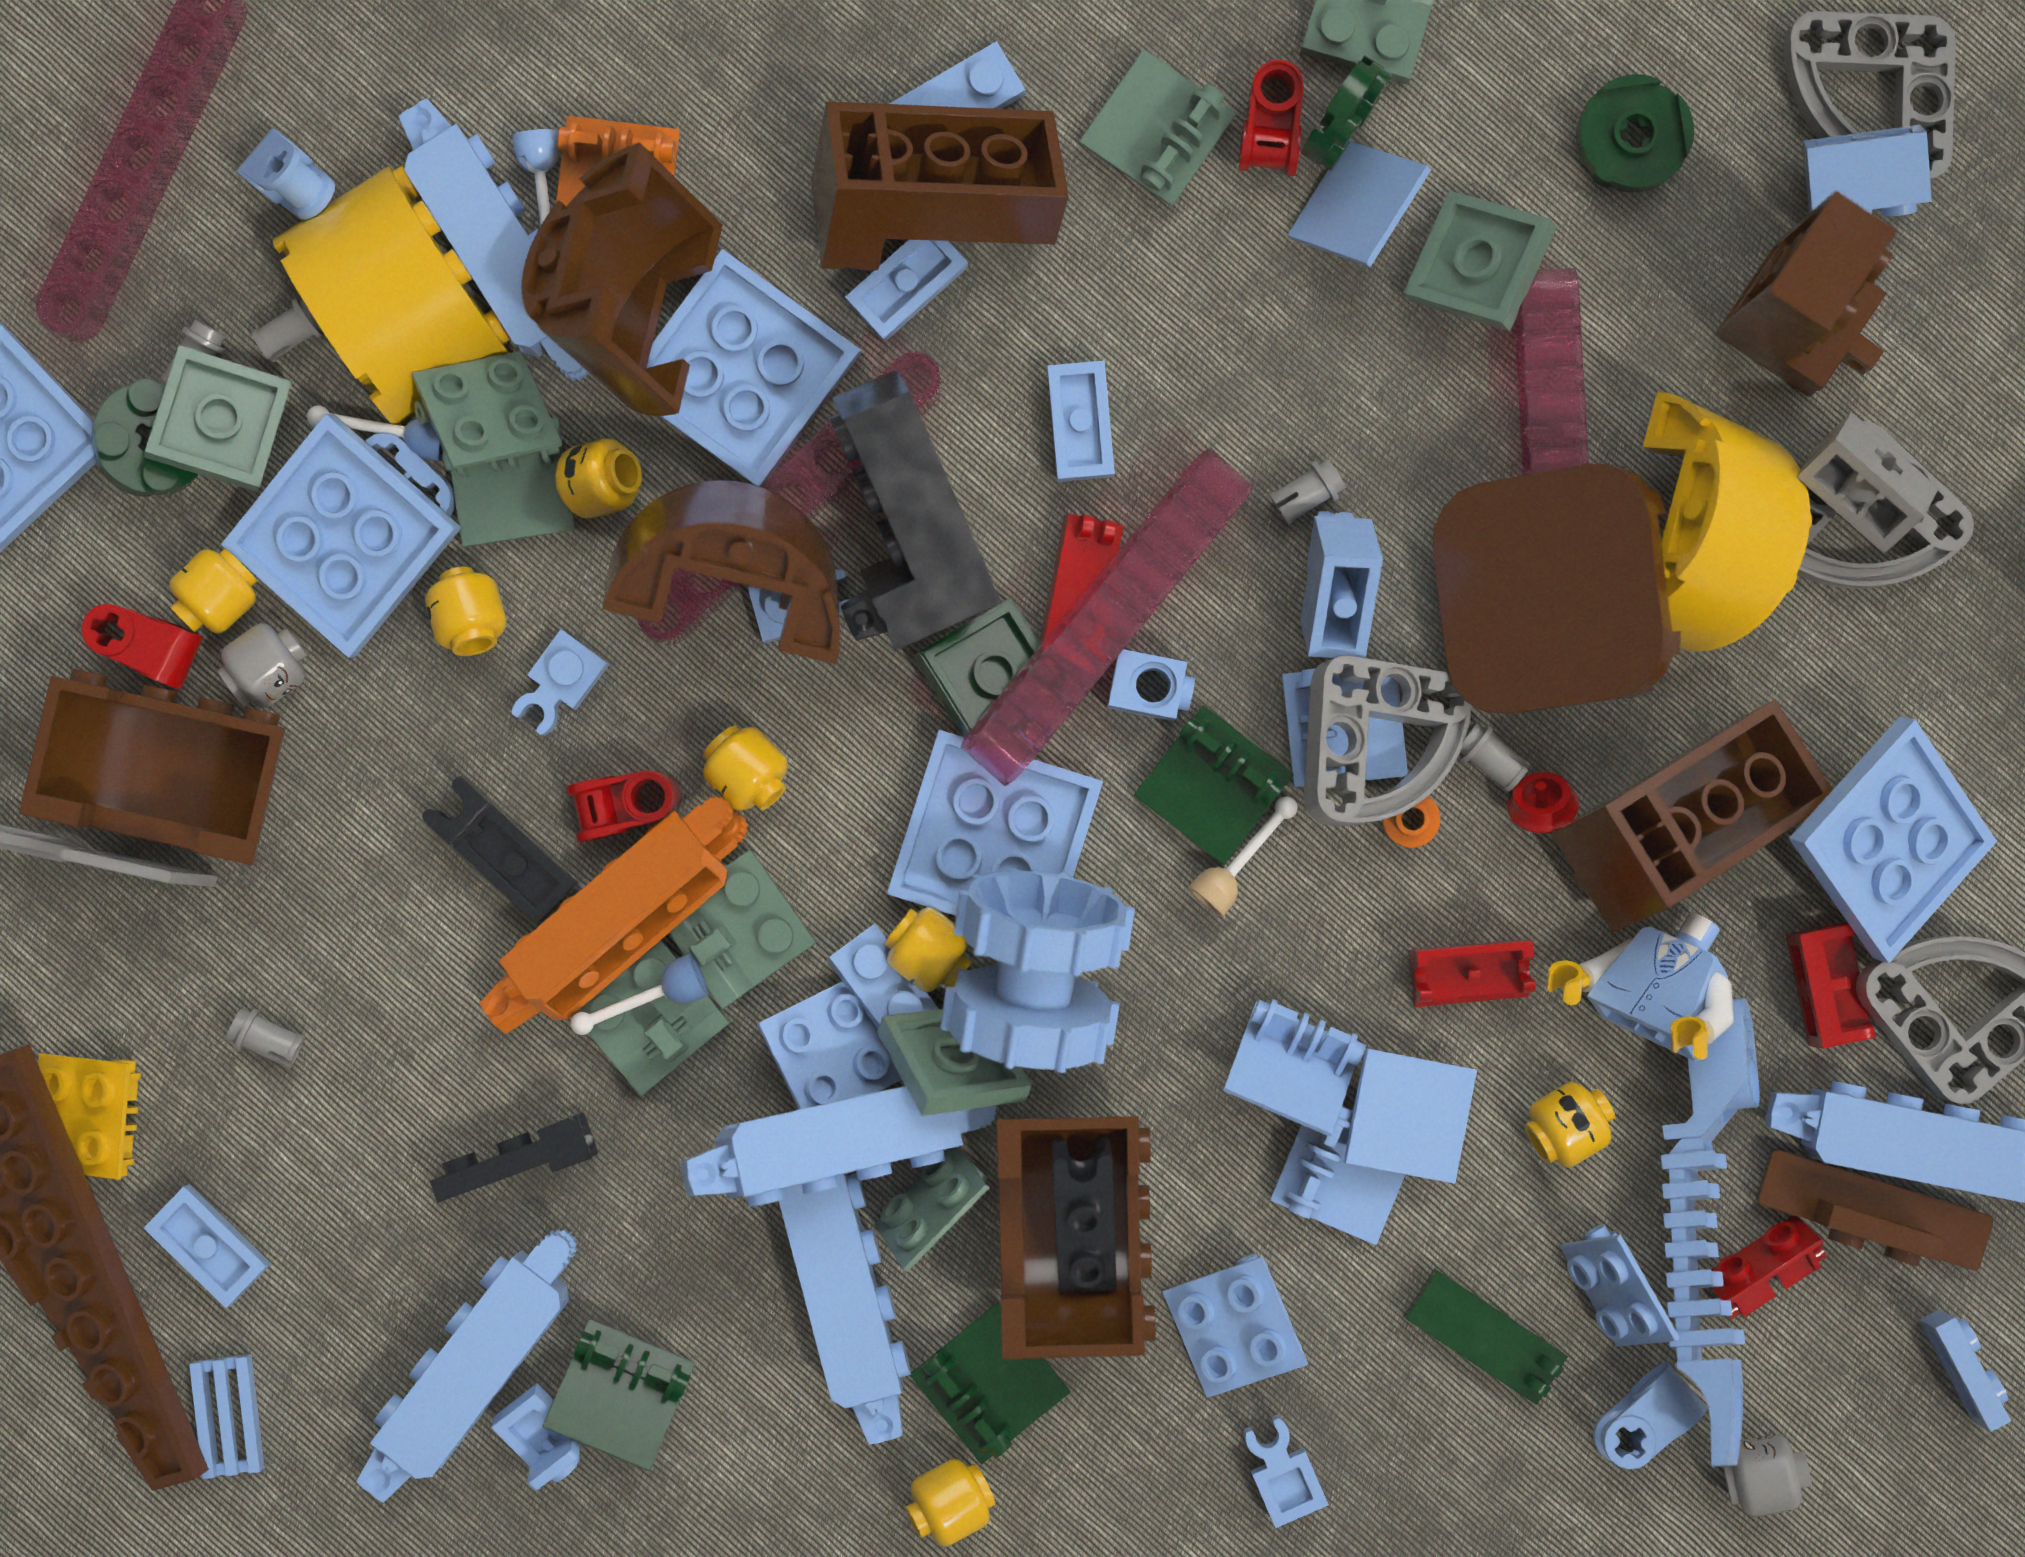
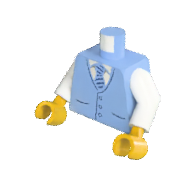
[1547,913,1734,1061]

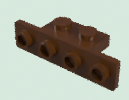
[1756,1149,1994,1271]

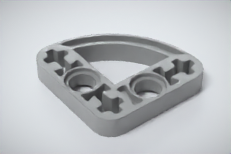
[1784,11,1956,182]
[1797,421,1974,589]
[1304,655,1472,826]
[1856,936,2025,1104]

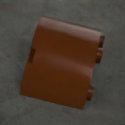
[521,142,723,416]
[602,480,840,664]
[19,668,286,865]
[997,1116,1156,1359]

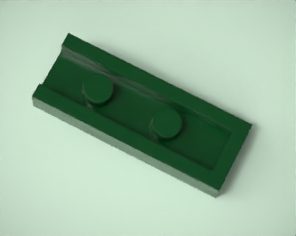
[1403,1268,1568,1405]

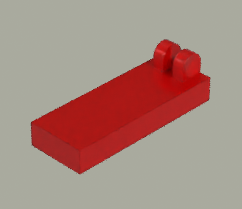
[1035,513,1124,678]

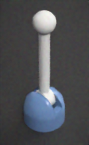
[307,405,443,461]
[570,953,708,1035]

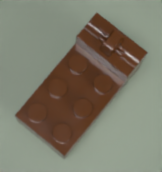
[811,101,1069,270]
[1714,190,1897,397]
[1552,699,1832,933]

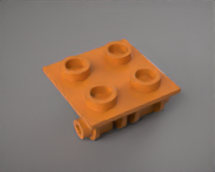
[556,116,680,206]

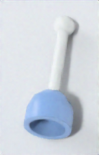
[512,129,560,226]

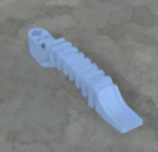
[1661,998,1760,1466]

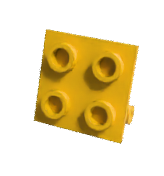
[38,1053,141,1180]

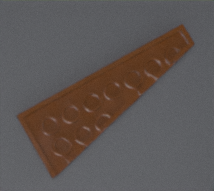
[0,1044,209,1491]

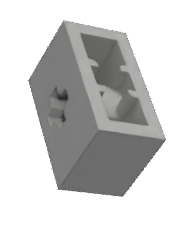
[1797,412,1939,554]

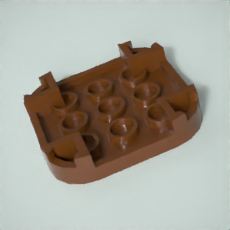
[1433,464,1681,714]

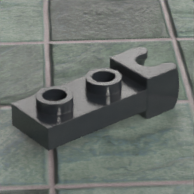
[422,775,579,925]
[430,1112,598,1203]
[1052,1134,1117,1293]

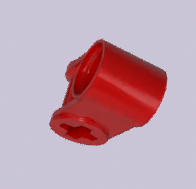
[1238,60,1304,177]
[81,604,204,689]
[565,771,682,843]

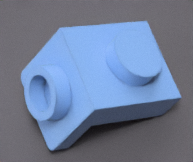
[491,1383,581,1491]

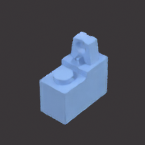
[1803,125,1932,216]
[1300,511,1383,658]

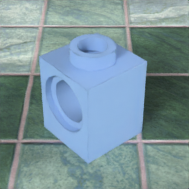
[1107,649,1195,722]

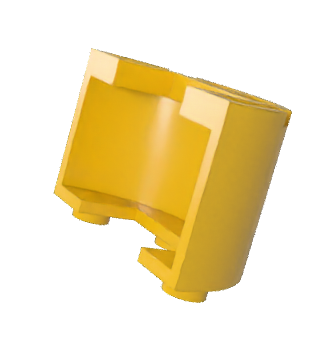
[272,165,511,426]
[1642,391,1812,652]

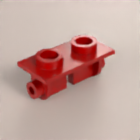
[1709,1215,1827,1320]

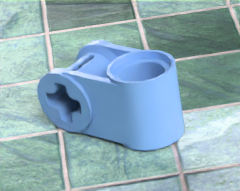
[236,127,335,221]
[1593,1362,1707,1469]

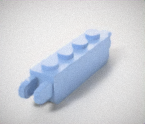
[399,98,591,382]
[1765,1081,2025,1203]
[680,1086,998,1207]
[779,1173,911,1445]
[356,1228,578,1503]

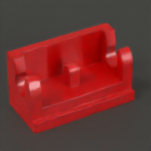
[1785,922,1876,1049]
[1409,940,1536,1007]

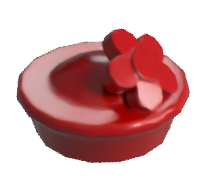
[1507,772,1579,834]

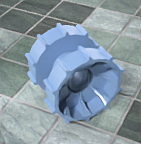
[940,868,1135,1073]

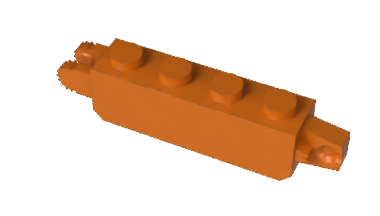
[479,796,749,1034]

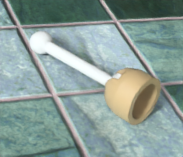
[1188,796,1298,917]

